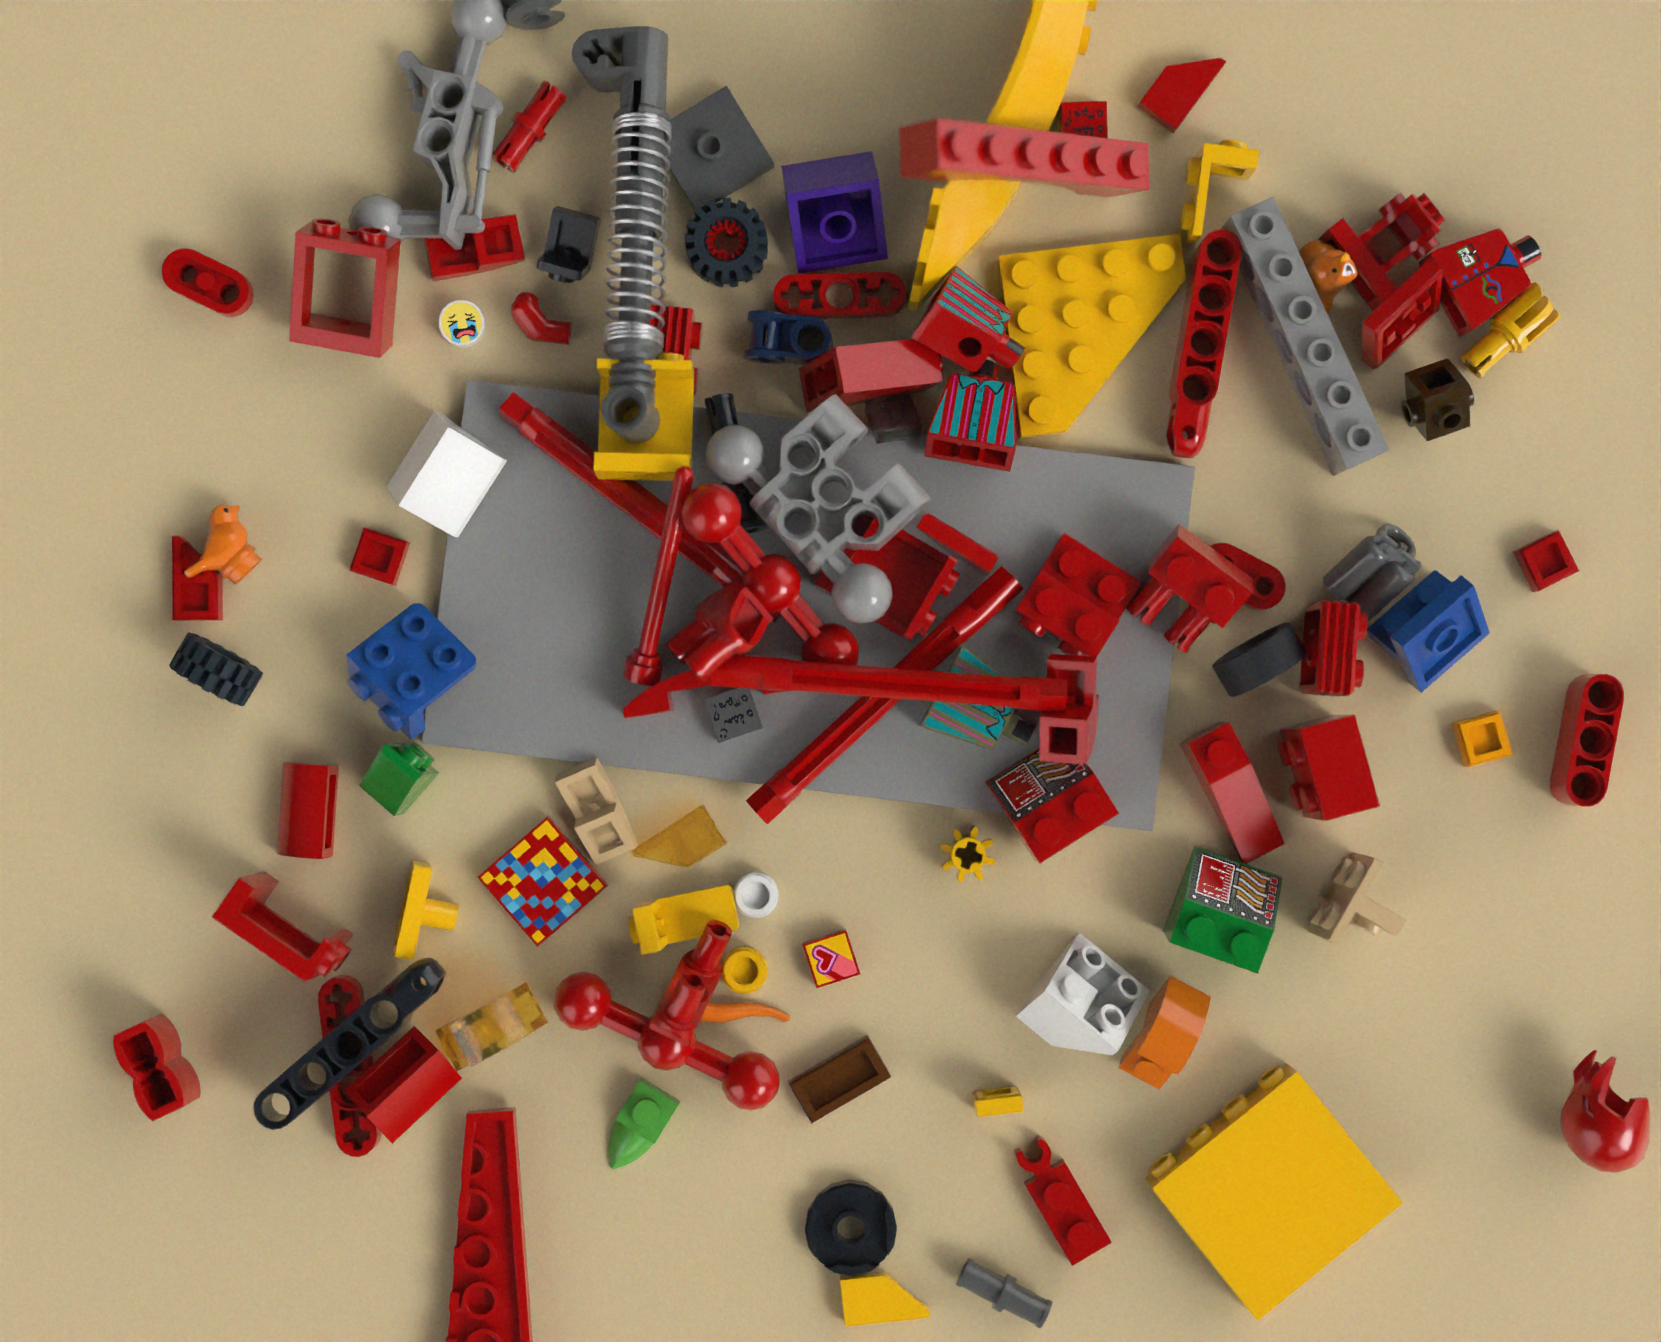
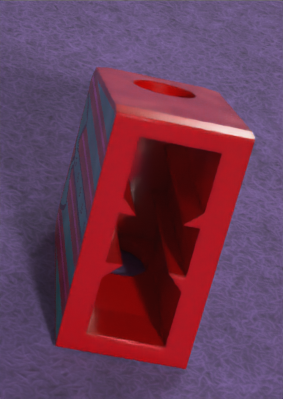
[911,266,1025,372]
[924,359,1017,472]

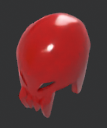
[1561,1050,1650,1173]

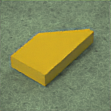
[840,1271,930,1327]

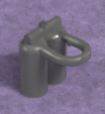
[1323,524,1422,621]

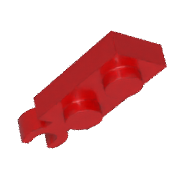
[1014,1135,1112,1266]

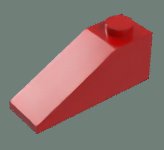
[1179,722,1285,864]

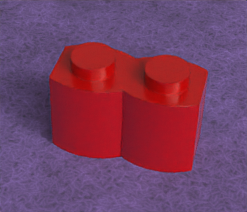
[113,1014,201,1121]

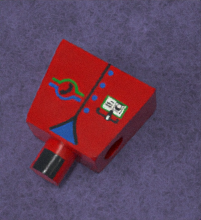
[1418,228,1541,338]

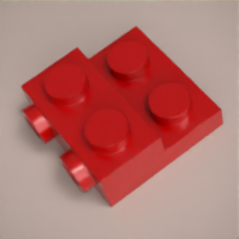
[1013,533,1142,657]

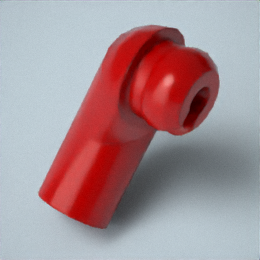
[511,292,572,345]

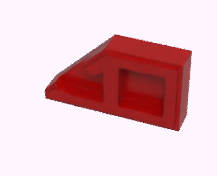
[1137,58,1226,133]
[916,513,999,575]
[172,536,223,621]

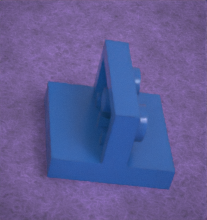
[1367,570,1490,693]

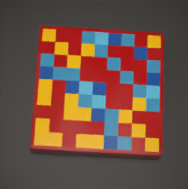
[477,816,608,947]

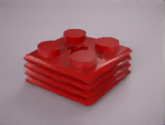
[1299,599,1367,697]

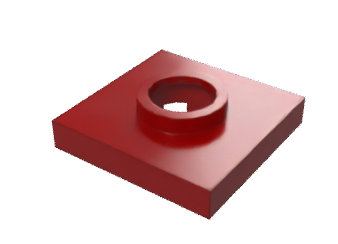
[1362,257,1443,370]

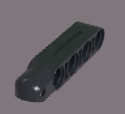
[253,958,446,1130]

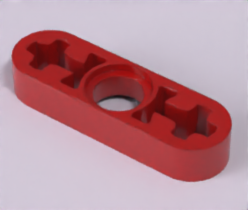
[773,272,906,319]

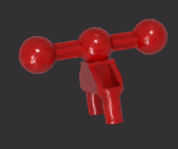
[665,482,859,681]
[554,920,780,1111]

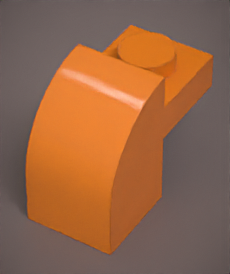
[1119,975,1211,1090]

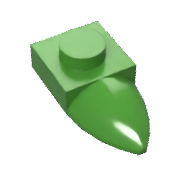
[608,1077,680,1169]

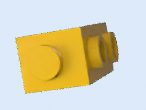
[1180,140,1259,245]
[628,884,740,955]

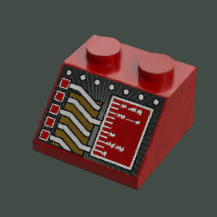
[985,748,1119,864]

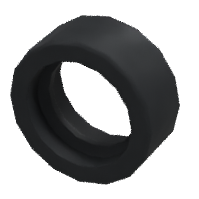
[1212,622,1307,697]

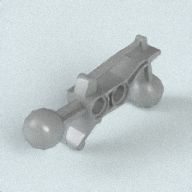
[348,0,508,249]

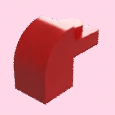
[1039,654,1099,765]

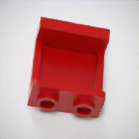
[814,516,961,642]
[212,871,353,982]

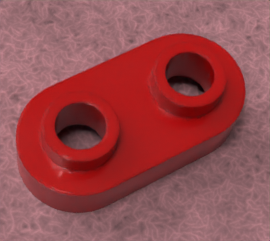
[162,248,254,317]
[1210,543,1286,610]

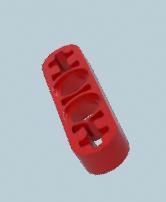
[318,975,382,1157]

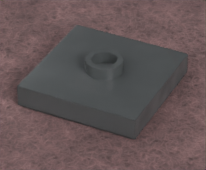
[664,86,775,211]

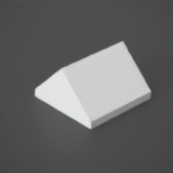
[386,411,507,538]

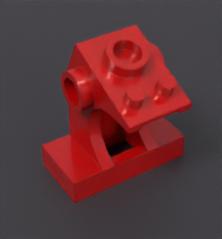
[1318,193,1445,312]

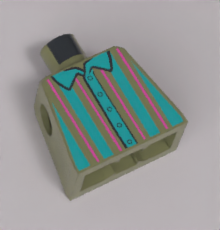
[919,647,1038,750]

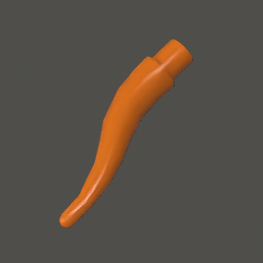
[700,1002,790,1023]

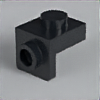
[536,206,601,283]

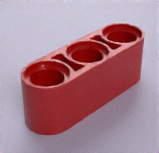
[1550,674,1624,807]

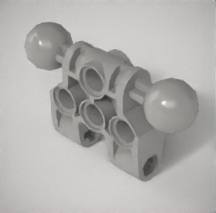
[705,394,932,624]

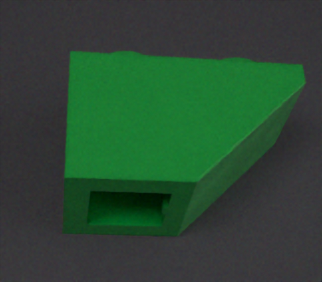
[359,742,439,816]

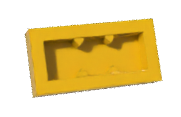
[392,860,459,960]

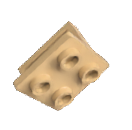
[1308,852,1406,945]

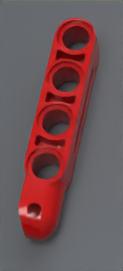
[1166,229,1242,459]

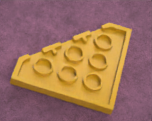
[998,234,1186,439]

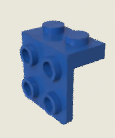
[346,603,476,740]

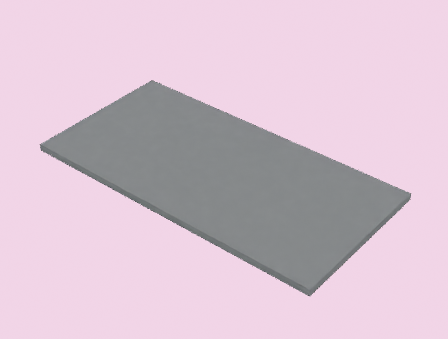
[422,379,1195,831]

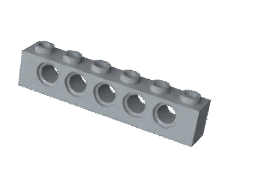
[1221,197,1389,476]

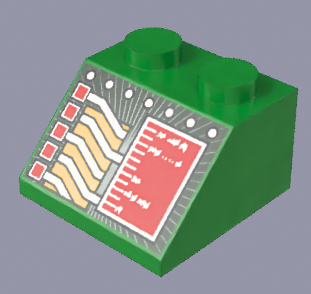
[1163,846,1283,974]

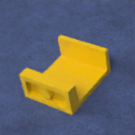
[594,353,694,481]

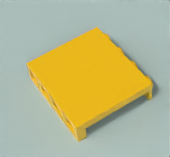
[1145,1064,1403,1321]

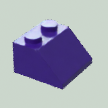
[781,151,888,274]

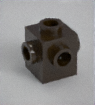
[1401,358,1474,441]

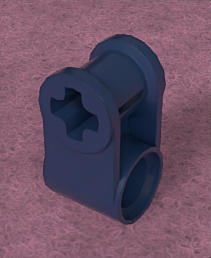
[744,310,833,365]

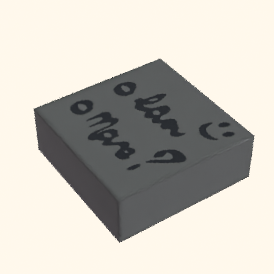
[704,688,763,743]

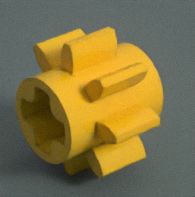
[939,826,996,883]

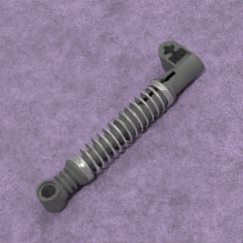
[571,26,672,444]

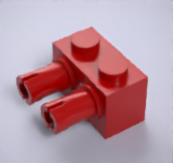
[1127,523,1253,653]

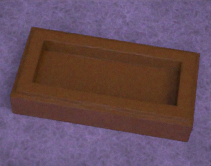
[788,1035,891,1124]

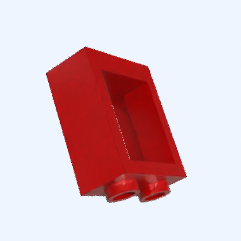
[289,218,401,358]

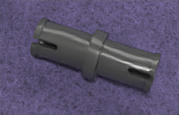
[956,1258,1053,1328]

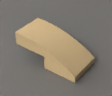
[554,757,637,865]

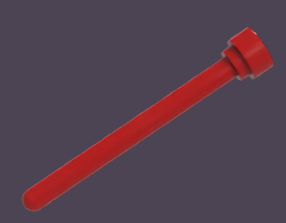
[623,466,694,686]

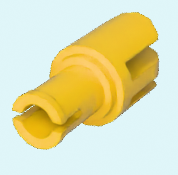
[1460,282,1562,378]

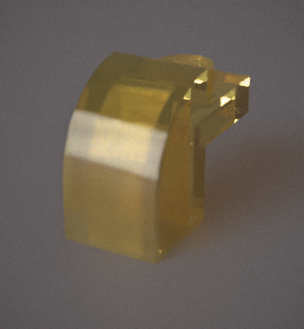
[435,982,548,1071]

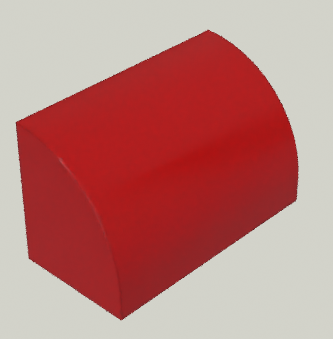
[277,762,339,859]
[344,1026,462,1144]

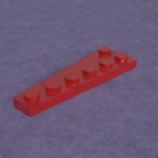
[446,1107,533,1342]

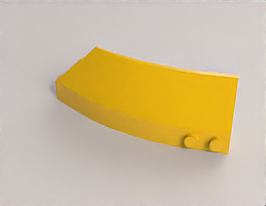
[908,0,1098,311]

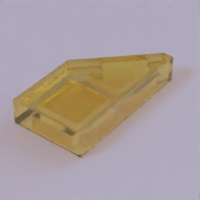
[631,804,728,868]

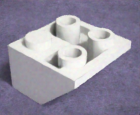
[1016,933,1150,1055]

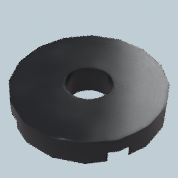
[805,1179,897,1276]

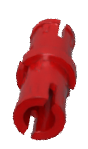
[492,81,567,173]

